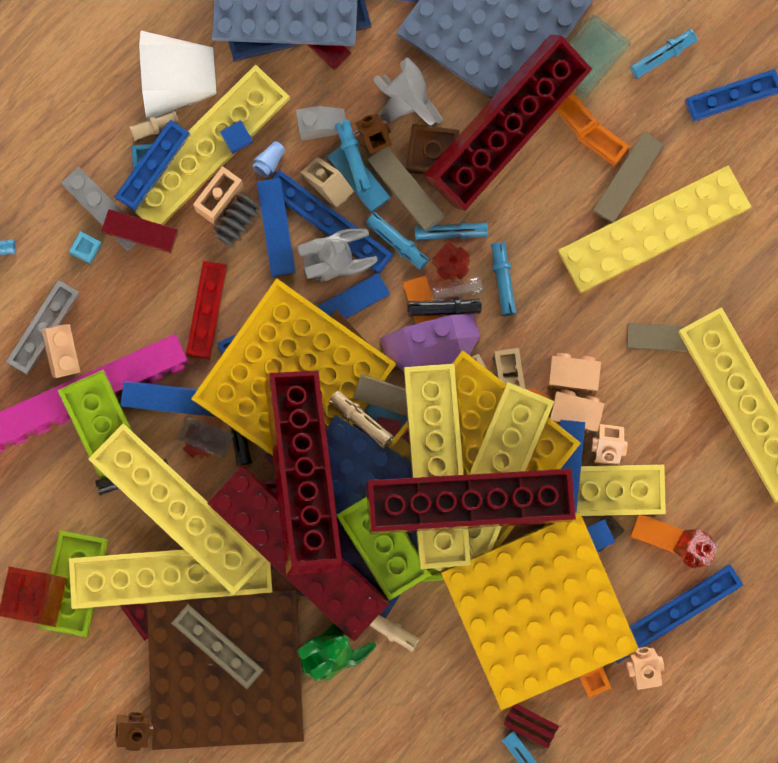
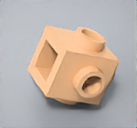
[591,424,628,465]
[626,647,664,690]

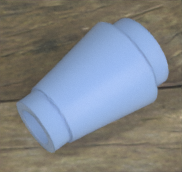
[252,141,285,178]

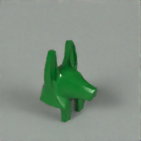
[297,624,376,681]

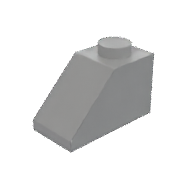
[296,106,346,141]

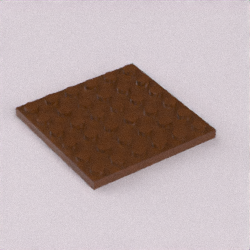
[147,590,304,750]

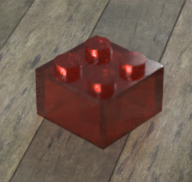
[0,566,67,627]

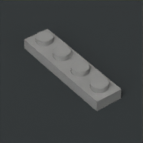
[61,166,136,251]
[6,280,80,376]

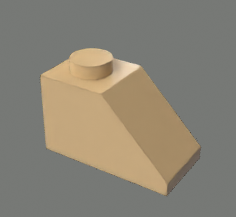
[300,157,354,207]

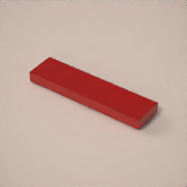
[186,261,228,360]

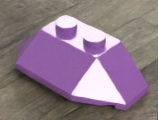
[380,314,480,371]

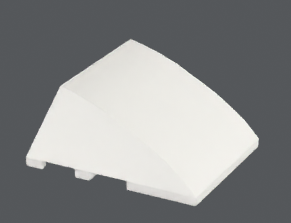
[139,31,217,121]

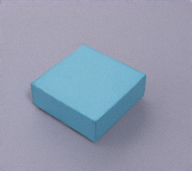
[69,231,102,265]

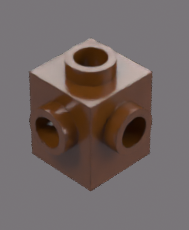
[354,113,392,155]
[115,712,153,751]

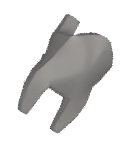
[373,58,444,126]
[297,229,378,282]

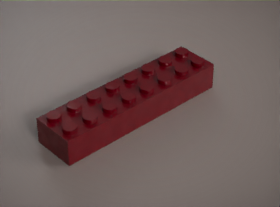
[423,34,592,211]
[265,371,342,575]
[207,466,391,641]
[366,468,576,534]

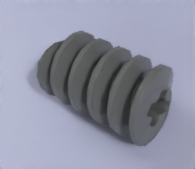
[212,194,261,249]

